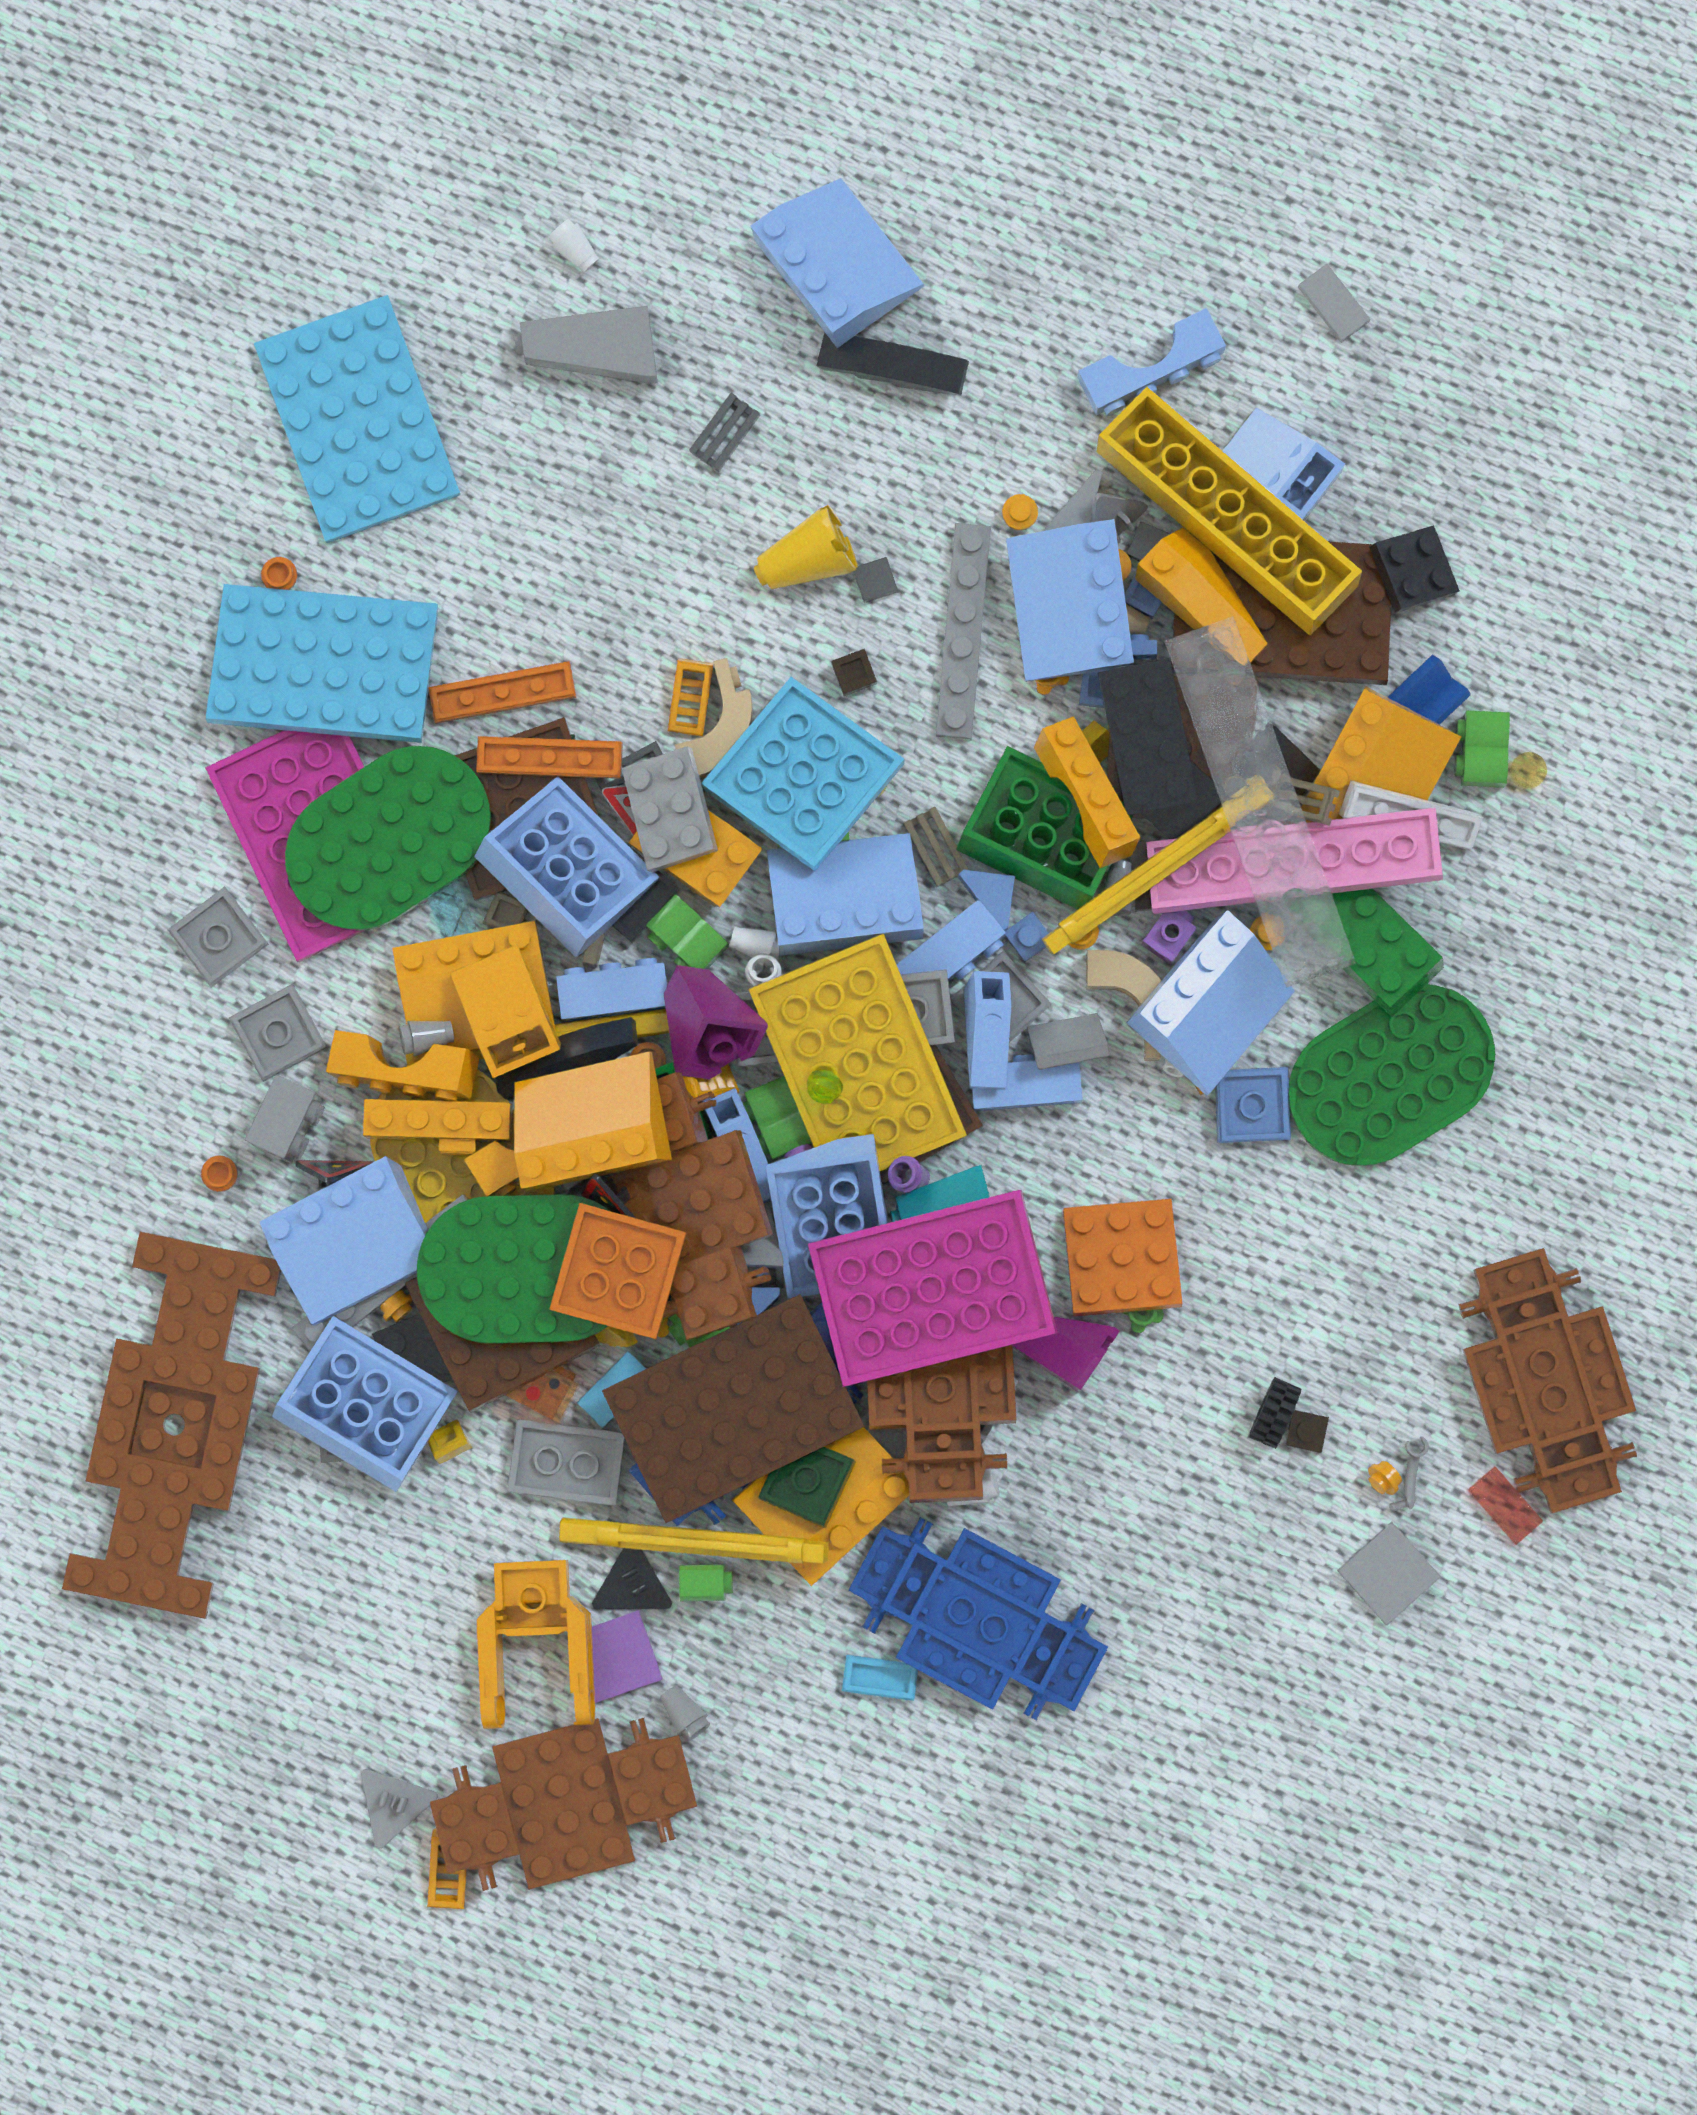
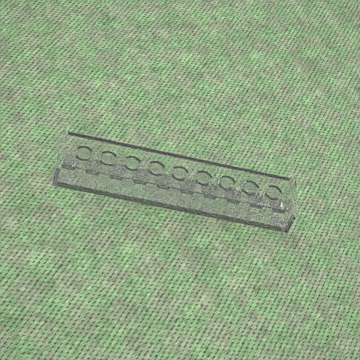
[1165,616,1356,988]

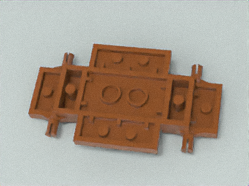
[607,1072,773,1340]
[1458,1248,1637,1513]
[867,1345,1017,1503]
[430,1717,697,1891]

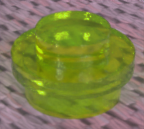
[807,1070,843,1104]

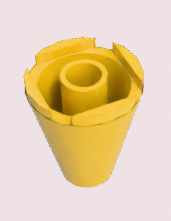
[754,505,858,590]

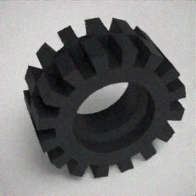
[1249,1377,1302,1449]

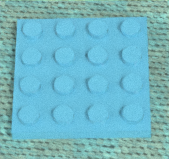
[701,677,905,871]

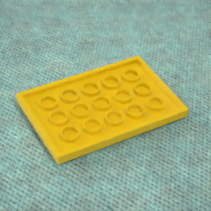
[748,933,967,1171]

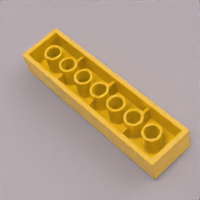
[1096,387,1362,635]

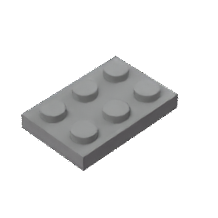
[622,746,718,873]
[507,1419,625,1506]

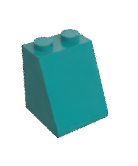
[890,1165,990,1222]

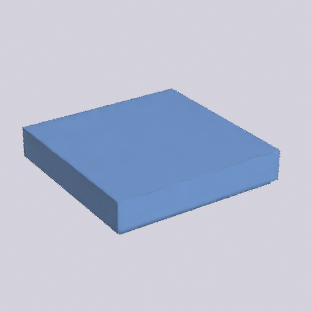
[1215,1067,1291,1143]

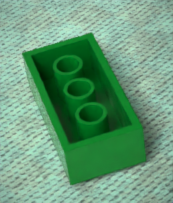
[1289,888,1444,1017]

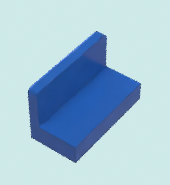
[1388,654,1471,725]

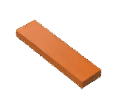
[429,661,577,724]
[476,736,623,779]

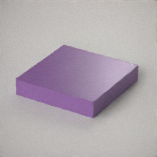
[592,1610,663,1703]

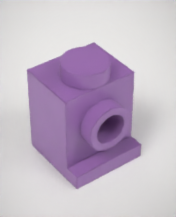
[1141,911,1197,965]

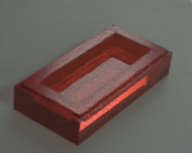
[1467,1466,1543,1545]

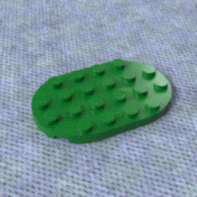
[285,746,491,931]
[1289,983,1496,1166]
[417,1194,609,1343]

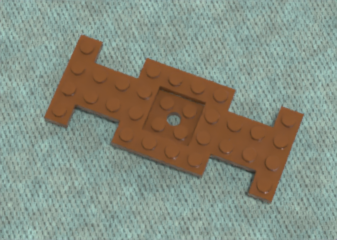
[62,1232,281,1619]

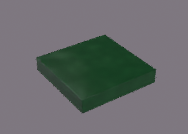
[758,1447,856,1528]

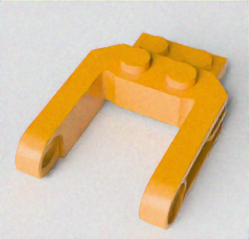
[477,1560,595,1729]

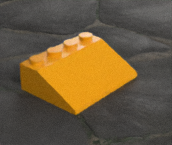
[1299,686,1462,823]
[392,921,556,1063]
[514,1052,672,1190]
[732,1427,909,1586]

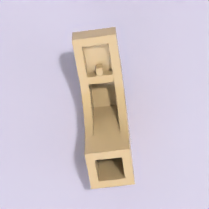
[675,658,753,780]
[1086,950,1161,1061]

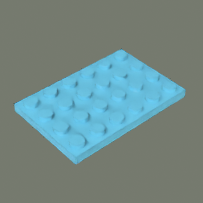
[254,295,461,543]
[206,584,438,743]

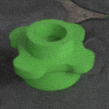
[1122,1309,1164,1333]

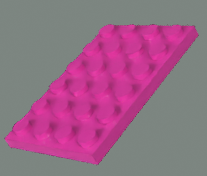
[205,730,428,962]
[808,1190,1057,1387]

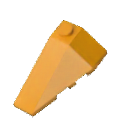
[1135,528,1267,671]

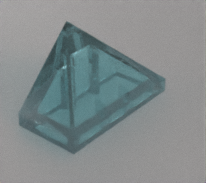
[428,879,478,938]

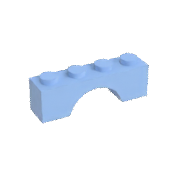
[1077,308,1226,416]

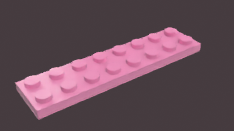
[1146,808,1443,914]

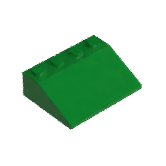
[956,746,1134,910]

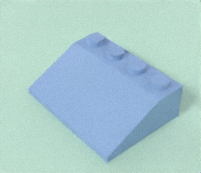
[751,178,924,348]
[1006,519,1134,682]
[474,776,659,957]
[767,833,924,956]
[1126,910,1295,1096]
[766,1134,888,1298]
[260,1156,428,1326]
[272,1316,458,1492]

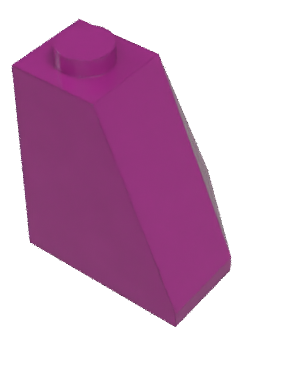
[664,965,768,1079]
[1012,1316,1120,1392]

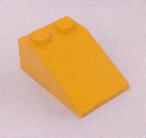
[628,810,762,907]

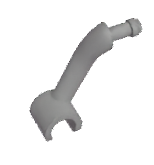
[1389,1436,1429,1512]

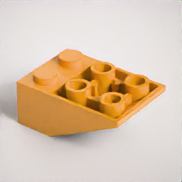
[450,944,561,1078]

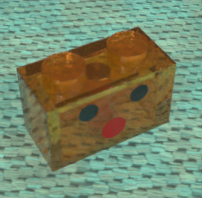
[505,1366,581,1423]

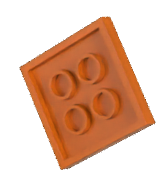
[1063,1199,1183,1317]
[549,1203,687,1340]

